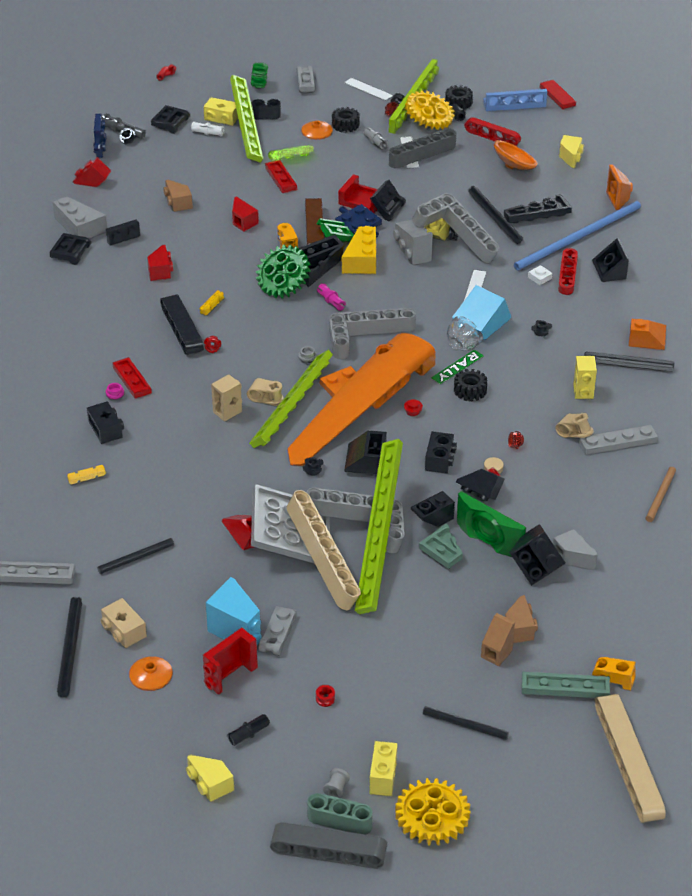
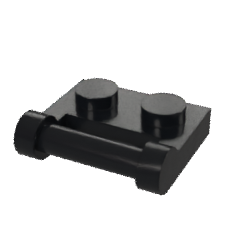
[151,105,190,134]
[370,180,406,221]
[49,233,92,265]

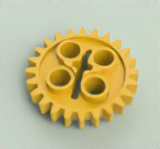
[405,90,454,130]
[395,778,471,845]

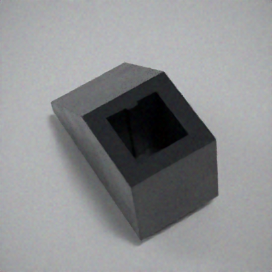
[456,469,505,501]
[411,491,455,527]

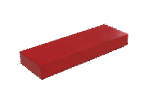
[540,80,576,109]
[265,160,297,193]
[112,357,152,399]

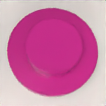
[106,383,124,400]

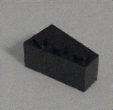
[294,235,344,287]

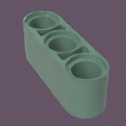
[307,793,373,834]

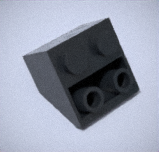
[344,430,387,474]
[509,524,566,586]

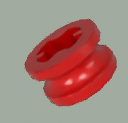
[316,685,335,707]

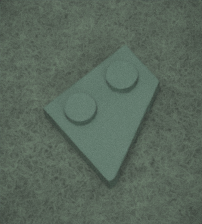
[419,524,463,569]

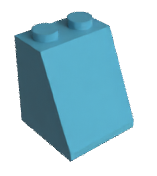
[452,285,511,340]
[206,577,262,645]

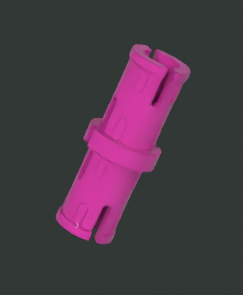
[317,284,346,311]

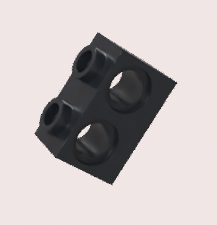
[425,431,457,474]

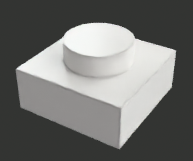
[528,265,553,285]

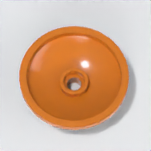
[494,140,538,170]

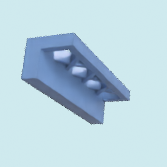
[483,89,547,111]

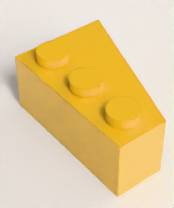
[342,226,376,274]

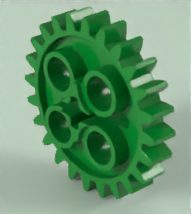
[255,244,311,299]

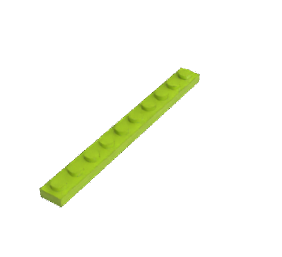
[355,439,403,615]

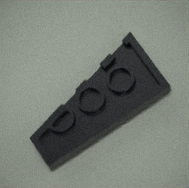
[504,193,572,223]

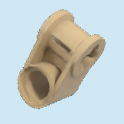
[247,378,284,406]
[555,413,594,438]

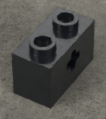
[87,401,124,444]

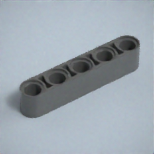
[389,129,456,168]
[270,823,387,868]

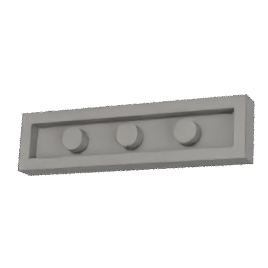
[579,425,658,455]
[0,561,75,584]

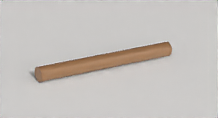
[646,467,676,522]

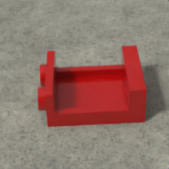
[338,174,378,213]
[203,627,258,695]

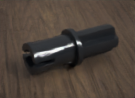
[227,714,270,746]

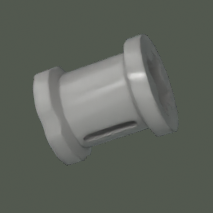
[323,768,350,798]

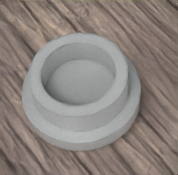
[299,346,317,362]

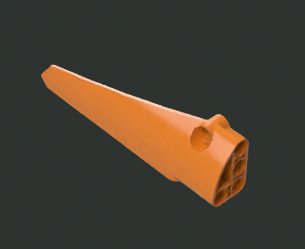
[288,333,436,466]

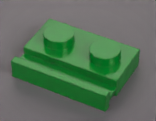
[316,218,354,242]

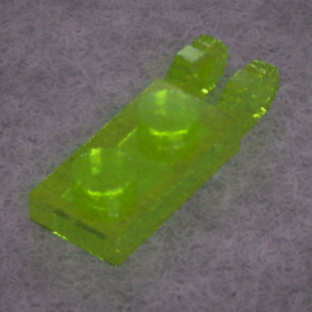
[268,145,314,160]

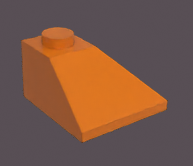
[606,164,633,210]
[629,319,666,350]

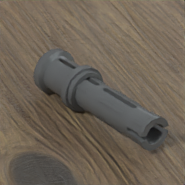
[102,113,146,139]

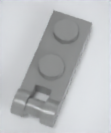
[297,66,315,93]
[258,606,296,656]

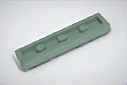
[522,671,610,698]

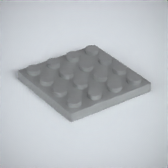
[251,484,330,564]

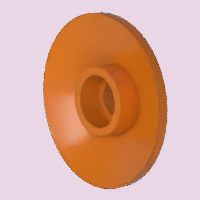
[301,120,333,140]
[129,656,172,691]

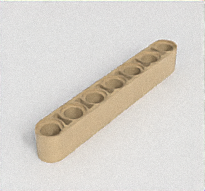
[286,490,361,610]
[595,694,666,823]

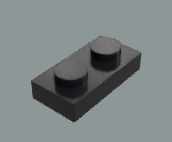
[106,219,140,246]

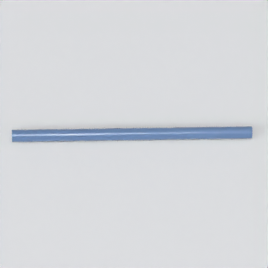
[514,201,641,270]

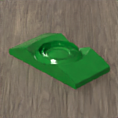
[457,491,526,557]

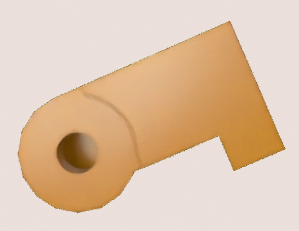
[277,223,298,249]
[592,657,636,690]

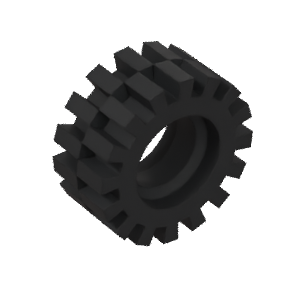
[445,85,473,110]
[332,107,360,133]
[454,369,488,401]

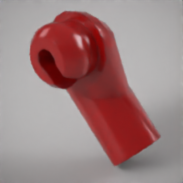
[156,64,176,81]

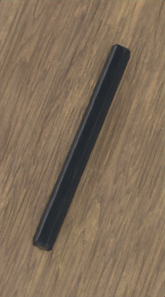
[468,186,523,244]
[57,597,82,697]

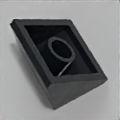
[592,238,629,282]

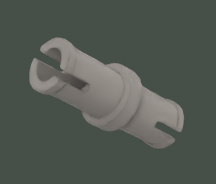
[363,127,388,149]

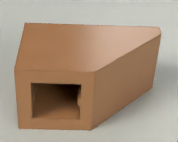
[163,180,193,212]
[505,595,538,643]
[481,613,515,666]

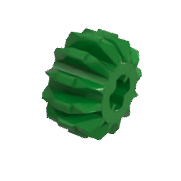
[251,62,268,88]

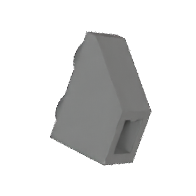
[553,529,597,570]

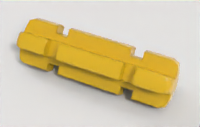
[199,290,224,315]
[67,465,106,485]

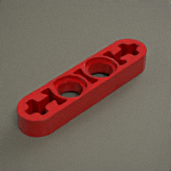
[464,117,521,146]
[558,248,578,295]

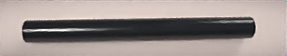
[97,538,174,574]
[423,706,509,740]

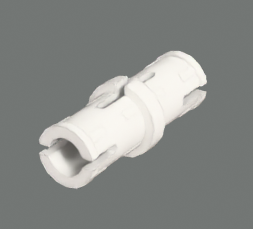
[191,122,224,136]

